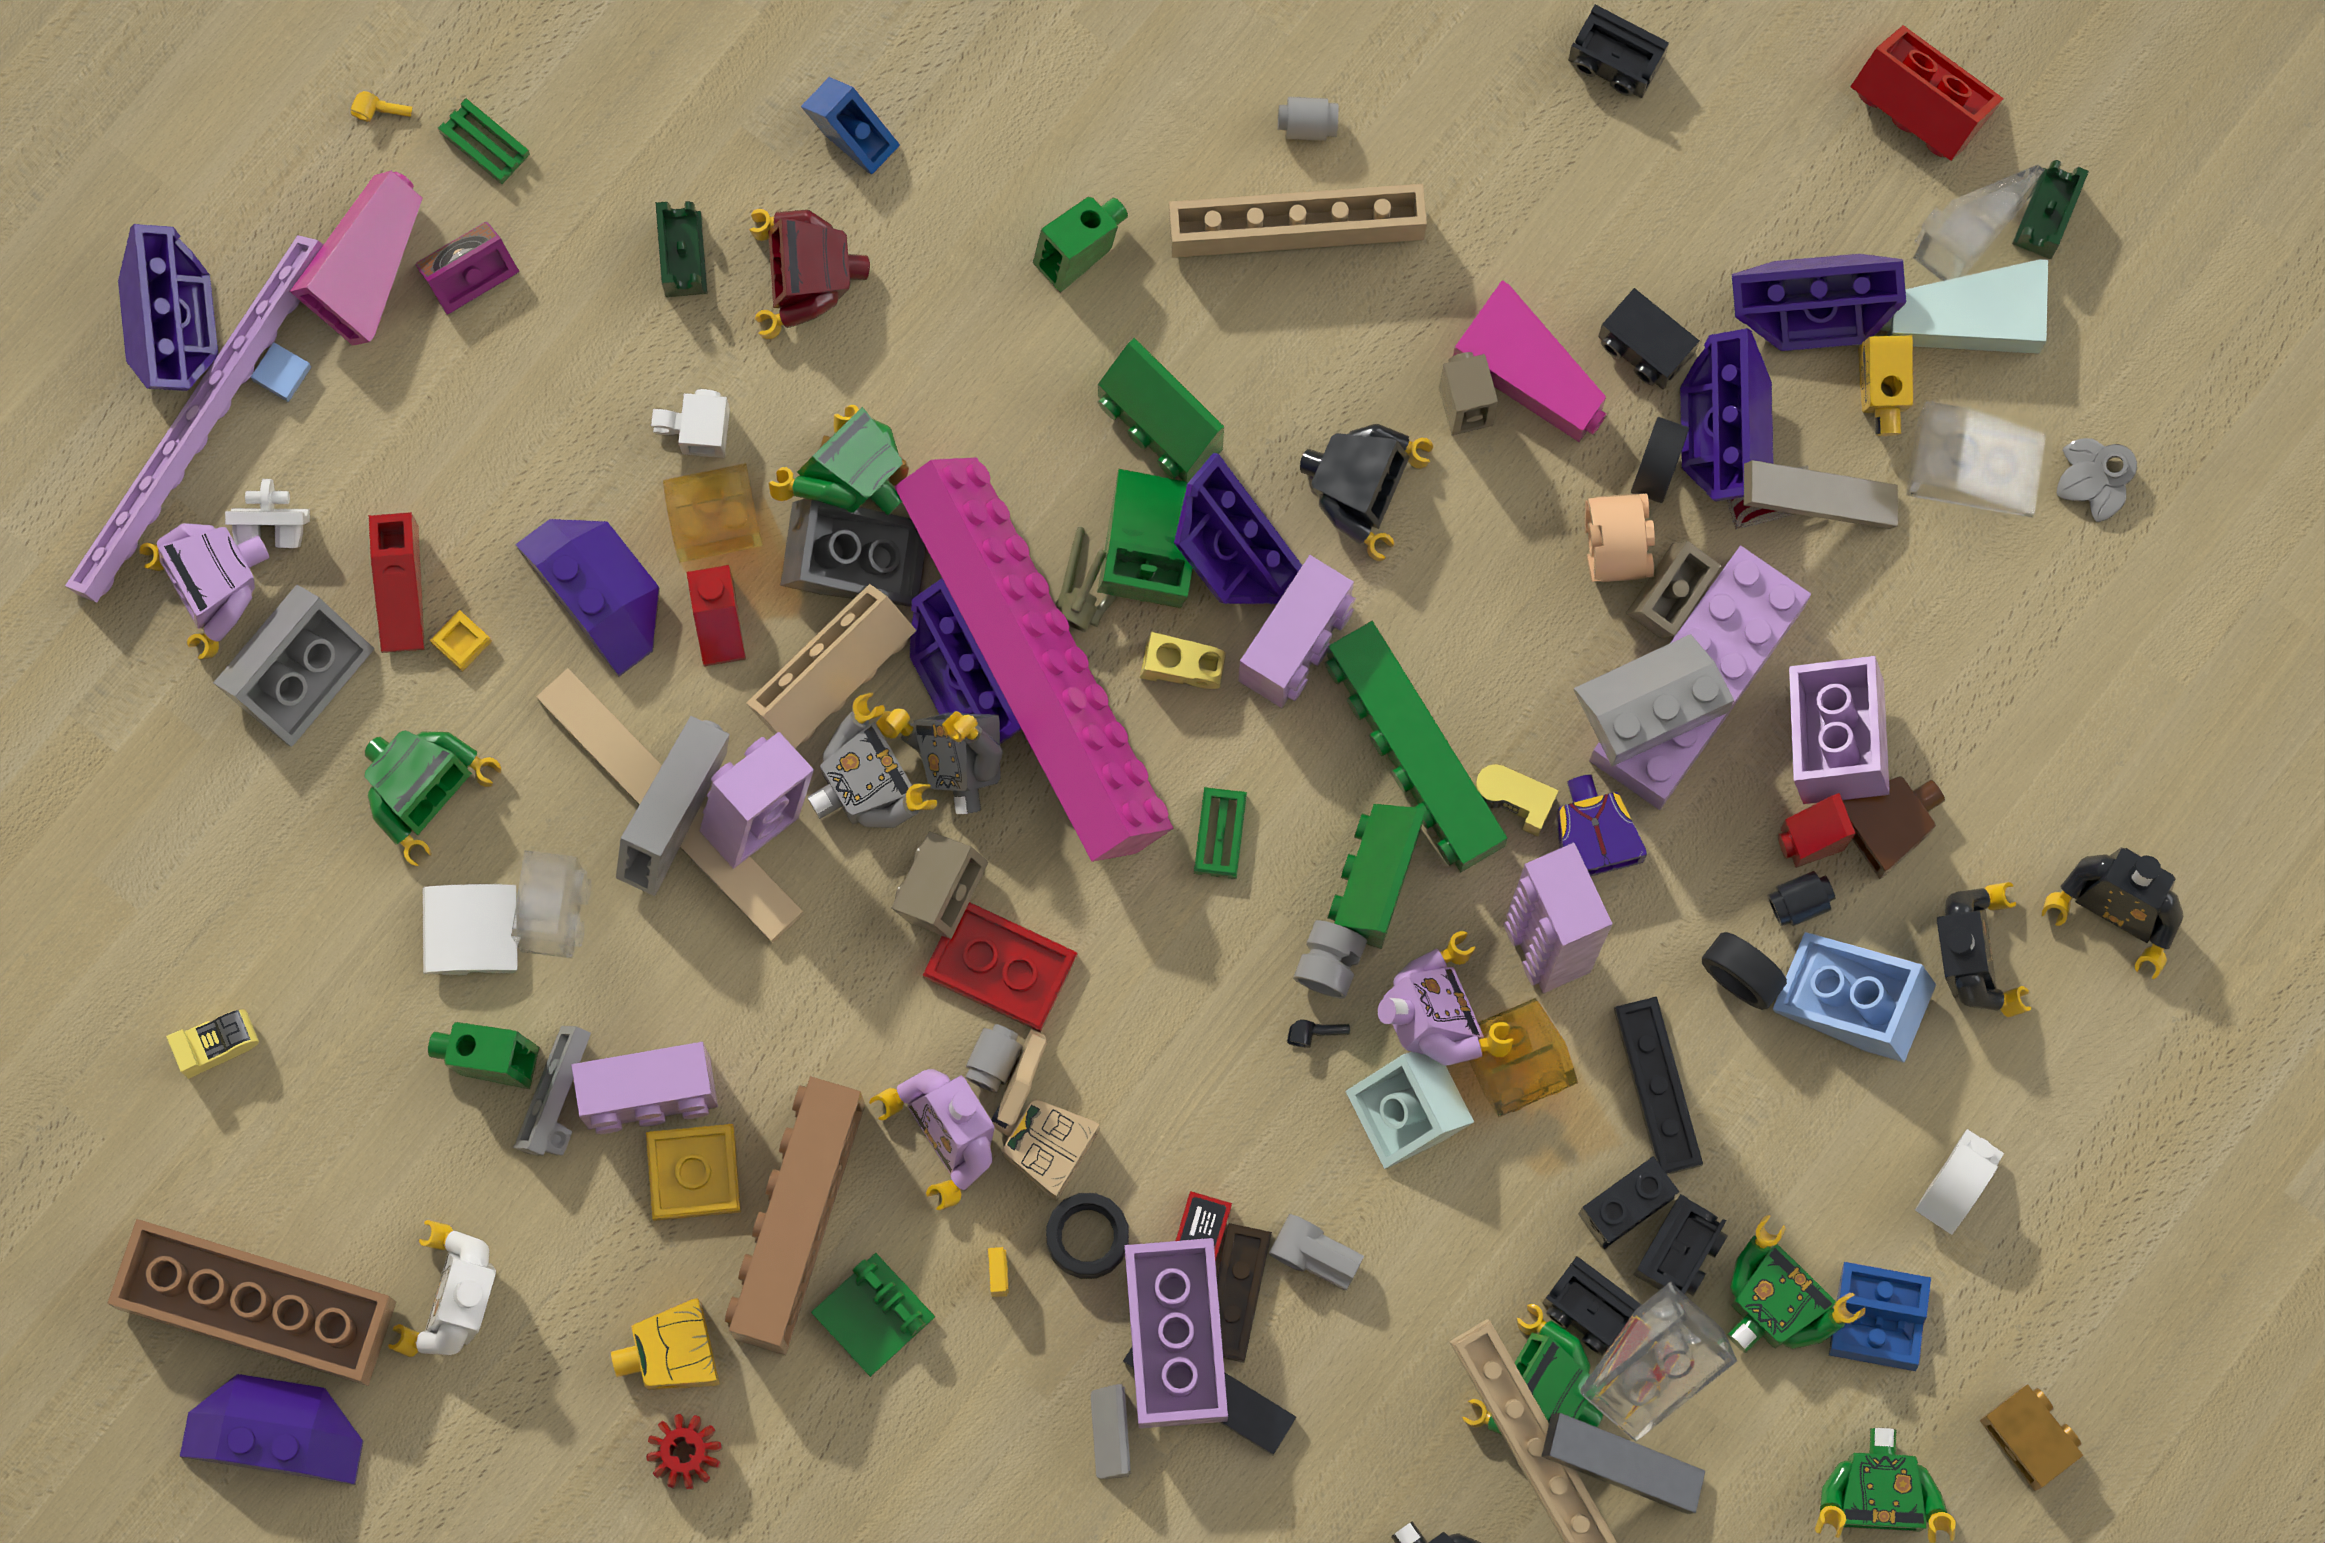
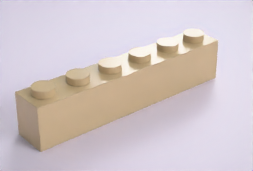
[1169,184,1427,258]

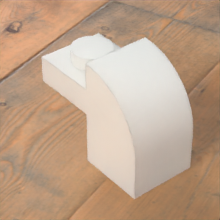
[1915,1129,2004,1235]

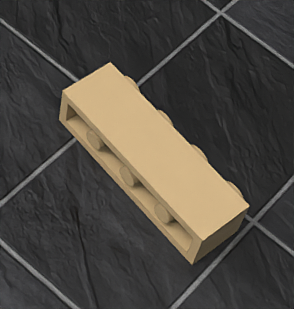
[746,584,917,748]

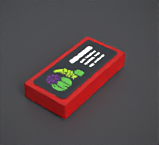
[1175,1191,1232,1262]

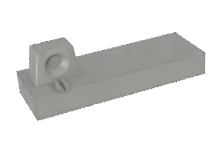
[513,1026,591,1155]

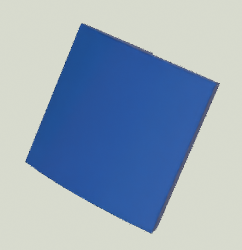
[1829,1262,1931,1371]

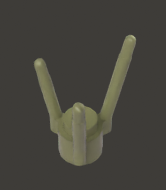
[1055,527,1118,632]

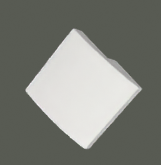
[423,884,517,975]

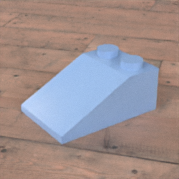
[1773,932,1936,1062]

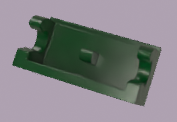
[2012,160,2089,259]
[655,201,708,297]

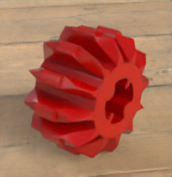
[646,1414,722,1490]

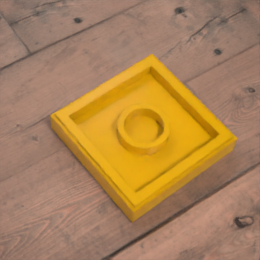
[646,1124,741,1221]

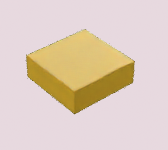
[430,610,492,672]
[988,1247,1009,1297]

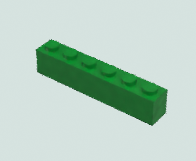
[1325,620,1508,873]

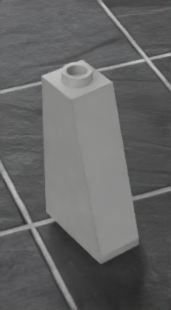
[616,716,730,896]

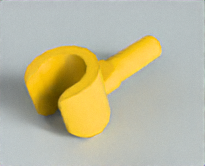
[351,91,413,122]

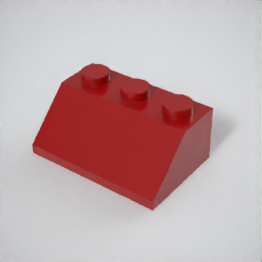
[1850,25,2004,161]

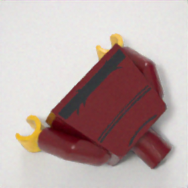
[749,209,870,339]

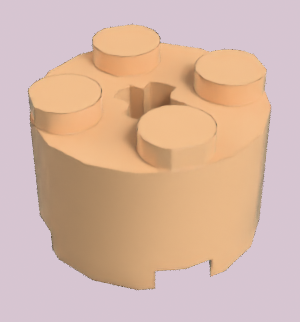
[1585,494,1655,582]

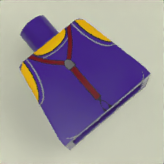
[1556,775,1647,877]

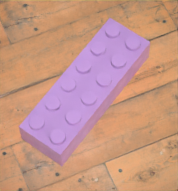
[1589,545,1811,810]
[1504,843,1612,993]

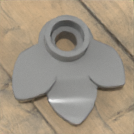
[2056,438,2137,522]

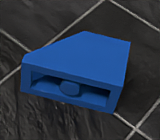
[801,77,900,174]

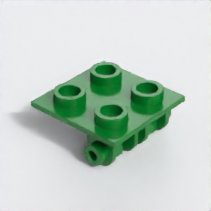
[811,1253,935,1377]

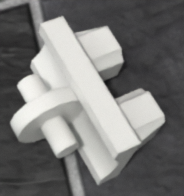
[225,479,310,548]

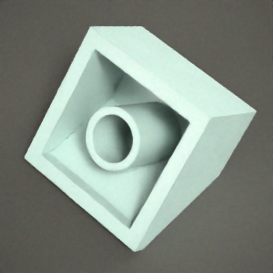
[1346,1052,1474,1169]

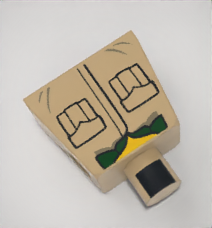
[991,1099,1100,1201]

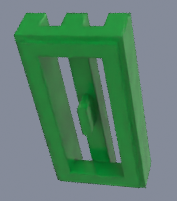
[438,98,530,184]
[1194,787,1247,879]

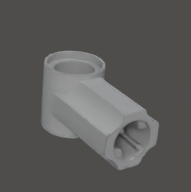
[1269,1214,1364,1291]

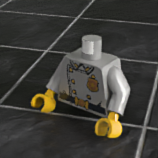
[807,693,937,828]

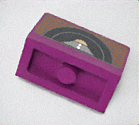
[415,222,520,315]

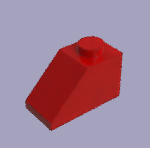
[686,565,746,667]
[1778,793,1855,868]

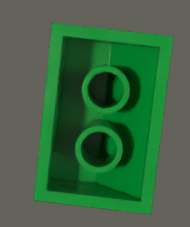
[1098,338,1224,482]
[1327,804,1426,949]

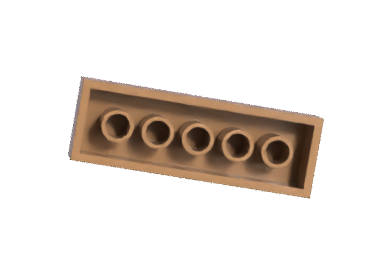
[725,1076,865,1356]
[107,1219,396,1386]

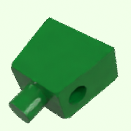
[1032,197,1128,293]
[428,1022,540,1089]

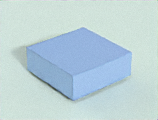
[251,342,311,402]

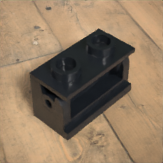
[1568,4,1669,98]
[1598,288,1700,390]
[1578,1156,1680,1249]
[1633,1194,1728,1301]
[1543,1256,1648,1356]

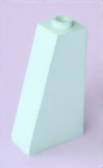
[1881,259,2048,354]

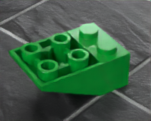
[1097,469,1192,608]

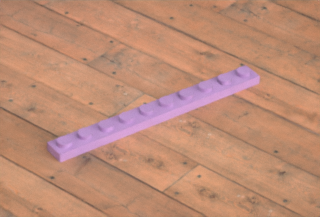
[65,235,323,602]

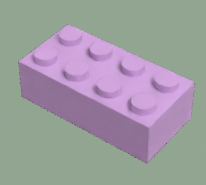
[1124,1238,1228,1429]

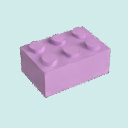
[1238,555,1356,708]
[1789,656,1890,805]
[700,732,814,869]
[571,1042,718,1134]

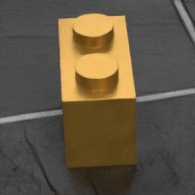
[1979,1384,2084,1491]

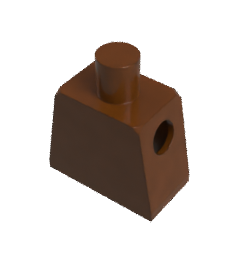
[1843,776,1945,879]

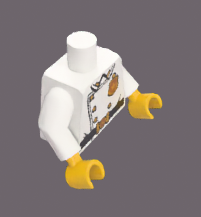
[388,1220,496,1357]

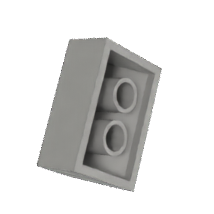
[213,585,375,747]
[1574,634,1734,767]

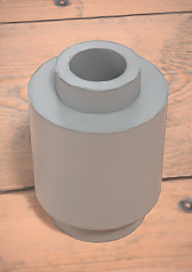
[1278,97,1339,141]
[965,1024,1023,1093]

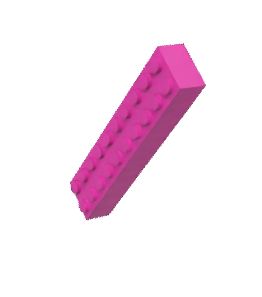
[894,457,1174,862]

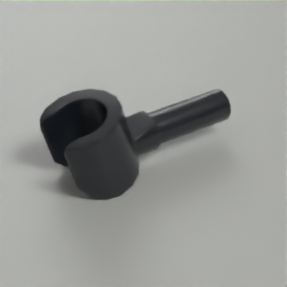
[1287,1019,1350,1048]

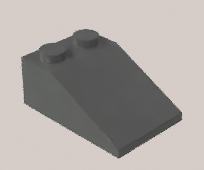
[780,498,926,607]

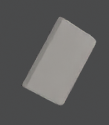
[1090,1384,1131,1479]

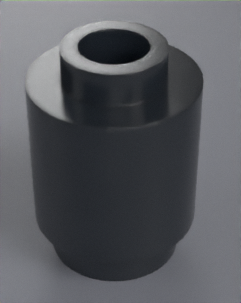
[1767,871,1836,927]

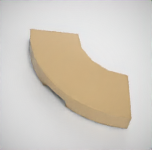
[998,1029,1048,1126]

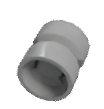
[1293,920,1367,999]

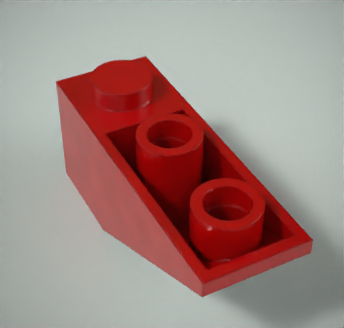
[368,512,425,653]

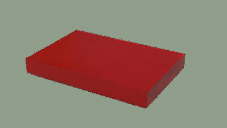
[923,902,1078,1033]

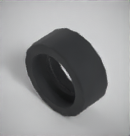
[1631,417,1689,503]
[1702,932,1787,1010]
[1046,1193,1129,1279]

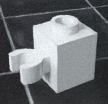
[651,389,730,458]

